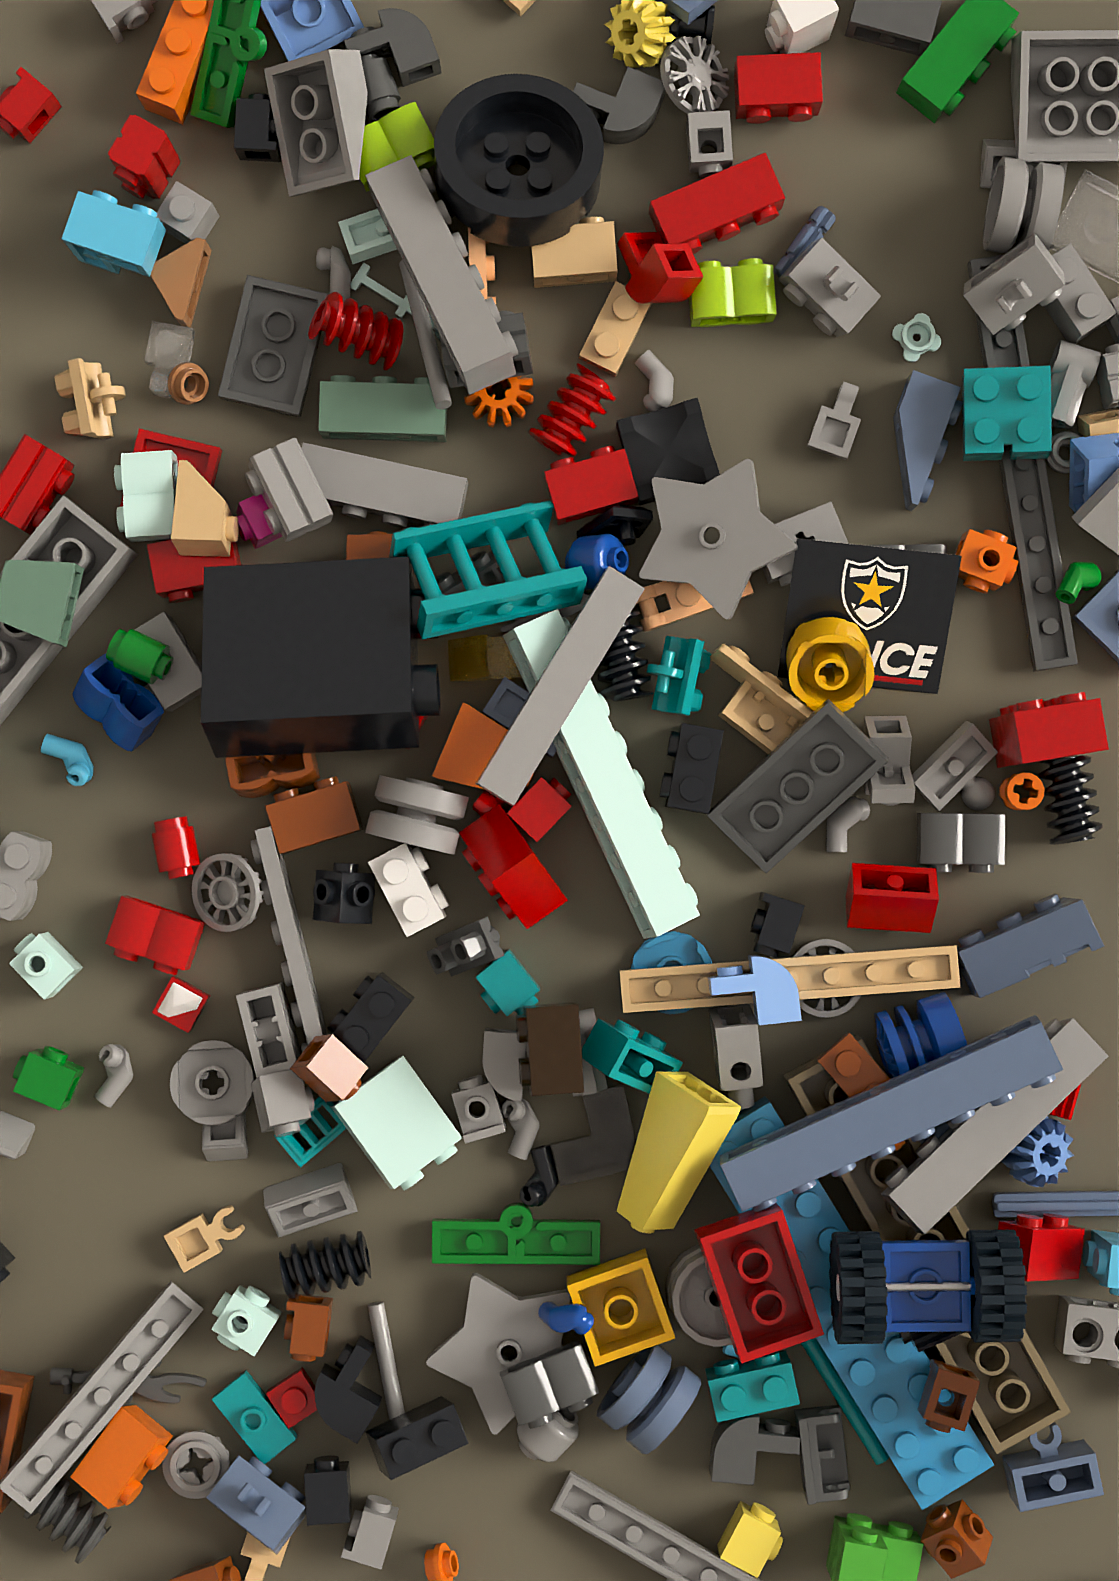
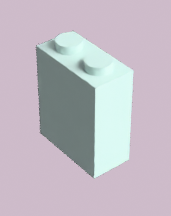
[331,1056,462,1191]

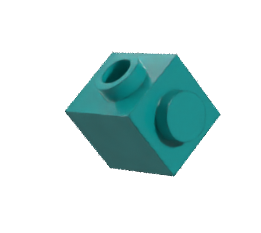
[475,949,540,1016]

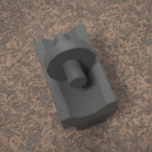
[427,916,504,977]

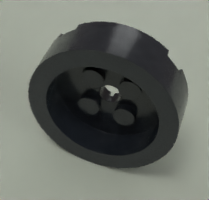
[434,74,604,247]

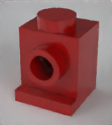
[0,67,62,144]

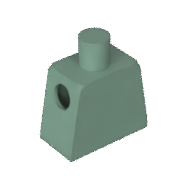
[0,560,84,647]

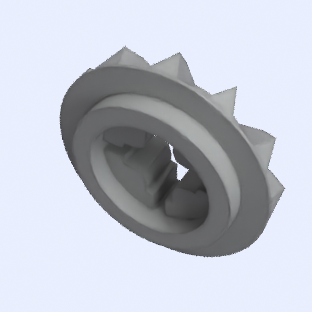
[162,1429,230,1499]

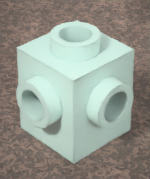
[211,1285,282,1356]

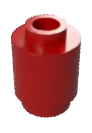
[152,816,200,879]

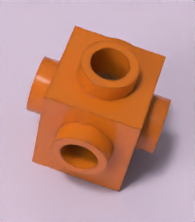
[954,529,1018,594]

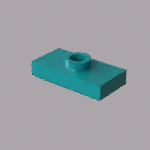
[211,1370,298,1464]

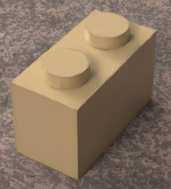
[531,217,618,288]

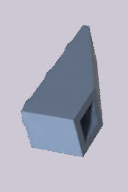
[893,370,963,511]

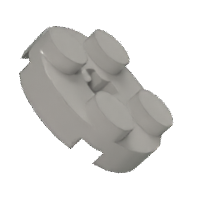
[170,1040,256,1126]

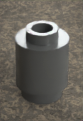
[361,54,401,122]

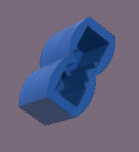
[72,654,164,752]

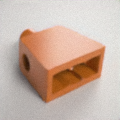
[432,703,535,790]

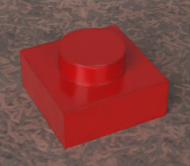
[266,1367,317,1429]

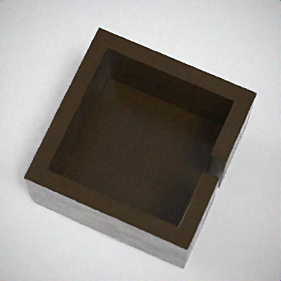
[516,1002,584,1096]

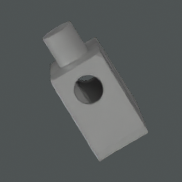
[708,1004,763,1109]

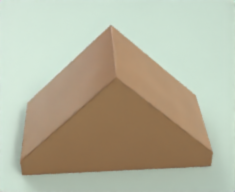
[151,238,212,330]

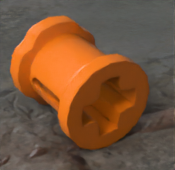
[999,772,1045,811]

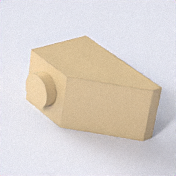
[171,460,239,557]

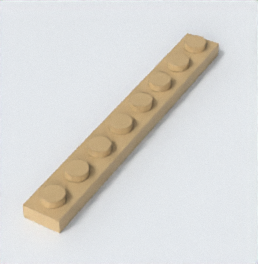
[619,945,960,1013]

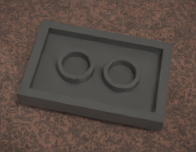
[218,275,328,418]

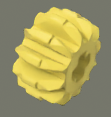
[604,0,676,68]

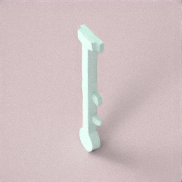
[351,262,441,341]

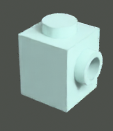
[9,932,83,1000]

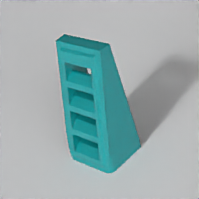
[274,1096,346,1167]

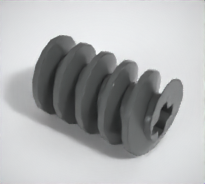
[19,1479,111,1564]

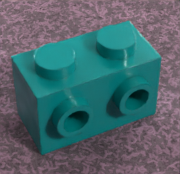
[582,1018,683,1094]
[705,1351,800,1423]

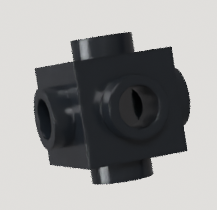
[313,862,375,924]

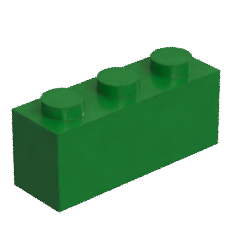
[896,0,1019,124]

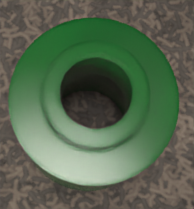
[106,629,174,684]

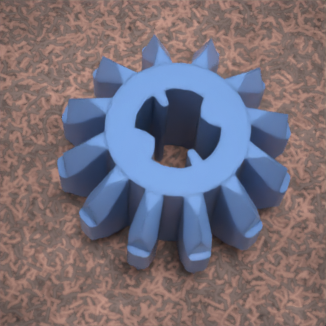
[1001,1116,1074,1187]

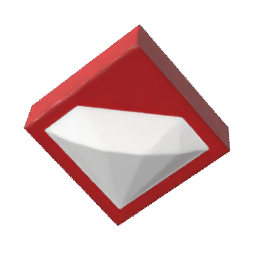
[152,975,211,1033]

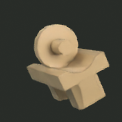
[54,358,126,439]

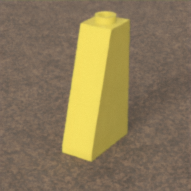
[616,1071,741,1234]

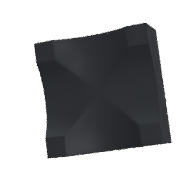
[616,397,720,506]

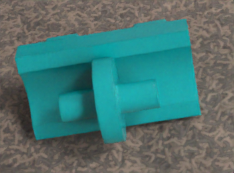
[646,636,711,716]

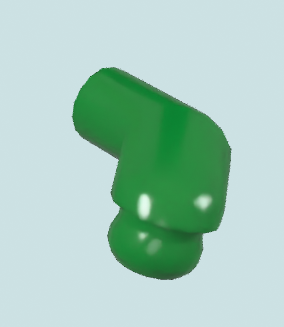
[1055,562,1102,604]

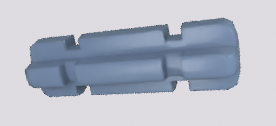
[774,206,836,278]

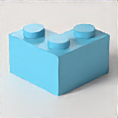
[61,190,166,277]

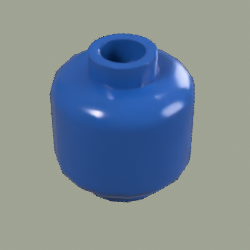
[565,534,629,590]

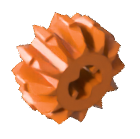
[464,376,534,427]

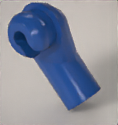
[538,1302,594,1335]

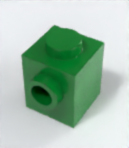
[13,1046,85,1111]

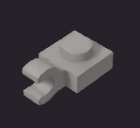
[807,381,861,460]

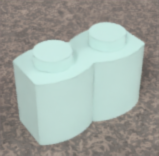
[114,450,178,542]

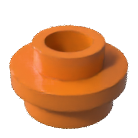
[424,1543,459,1581]

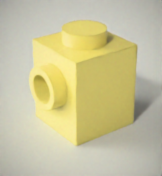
[717,1501,783,1578]

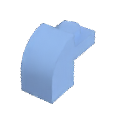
[708,955,802,1025]

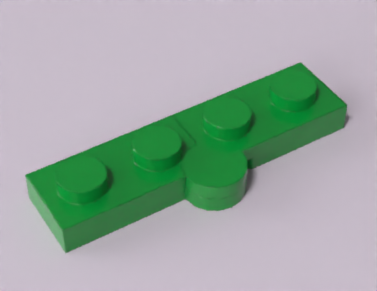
[190,0,267,128]
[432,1202,600,1265]

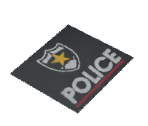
[777,538,962,694]

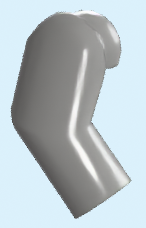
[316,246,351,302]
[635,350,674,412]
[826,796,870,852]
[94,1044,133,1108]
[502,1098,540,1160]

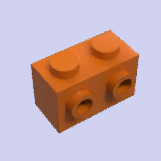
[70,1405,173,1509]

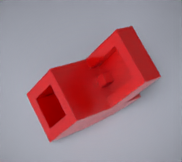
[617,232,703,304]

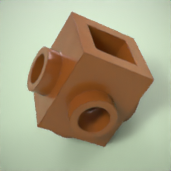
[920,1499,993,1579]

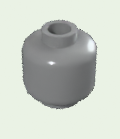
[517,1407,579,1462]

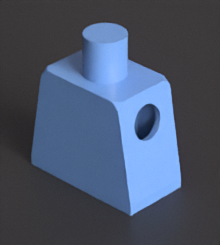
[1069,433,1119,513]

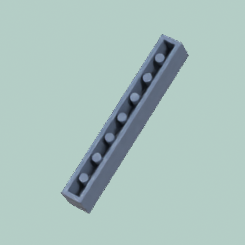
[720,1015,1063,1212]

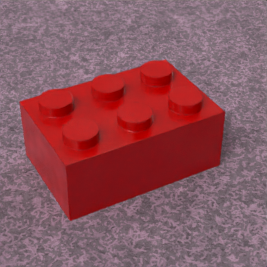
[989,692,1109,768]
[694,1203,824,1363]

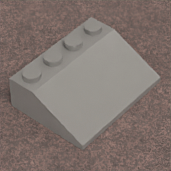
[1011,30,1119,162]

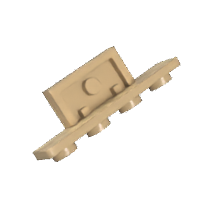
[710,644,814,754]

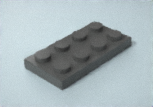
[707,699,888,873]

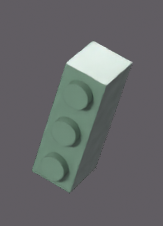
[318,375,447,442]

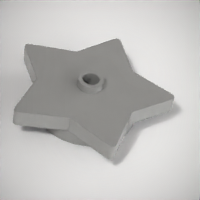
[639,459,798,620]
[426,1272,571,1435]

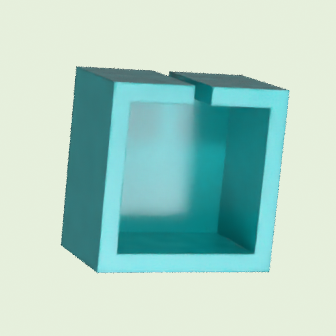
[962,366,1052,461]

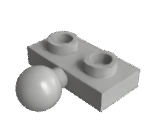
[912,721,998,811]

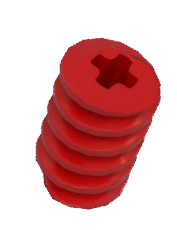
[308,292,404,371]
[528,363,616,456]

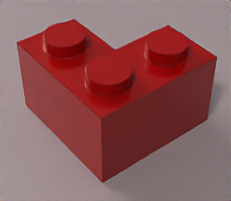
[459,804,568,929]

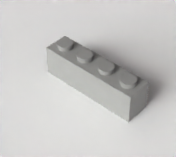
[301,442,469,528]

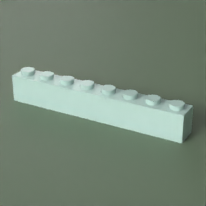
[503,609,700,939]

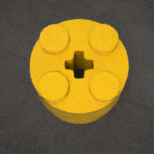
[786,617,874,712]

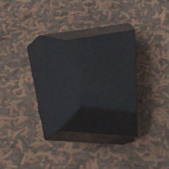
[577,504,653,546]

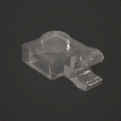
[144,321,196,398]

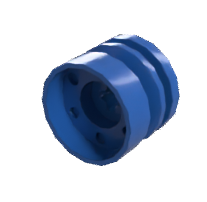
[874,992,967,1079]

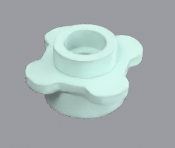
[892,313,941,362]

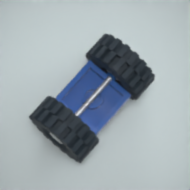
[829,1230,1027,1344]

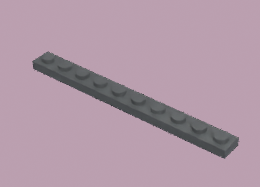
[967,254,1078,672]

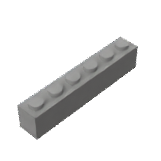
[365,155,519,395]
[881,1018,1109,1234]

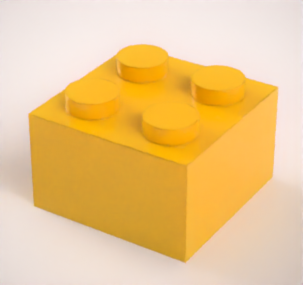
[567,1249,676,1367]

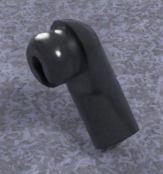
[520,1144,559,1207]

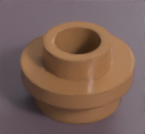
[168,362,209,405]

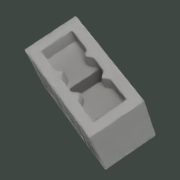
[1053,1295,1119,1368]

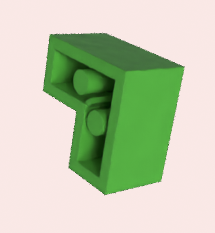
[826,1513,924,1581]

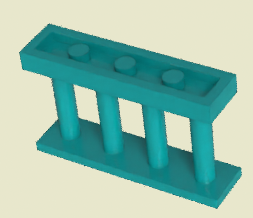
[389,500,587,640]

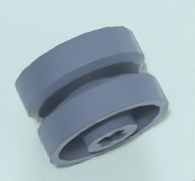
[597,1344,701,1454]

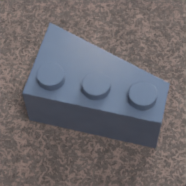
[957,894,1104,998]

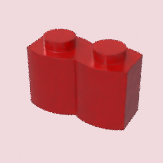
[105,895,205,975]

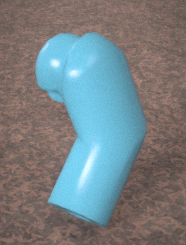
[41,734,94,786]

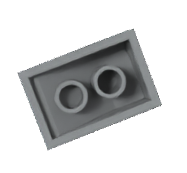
[264,49,368,197]

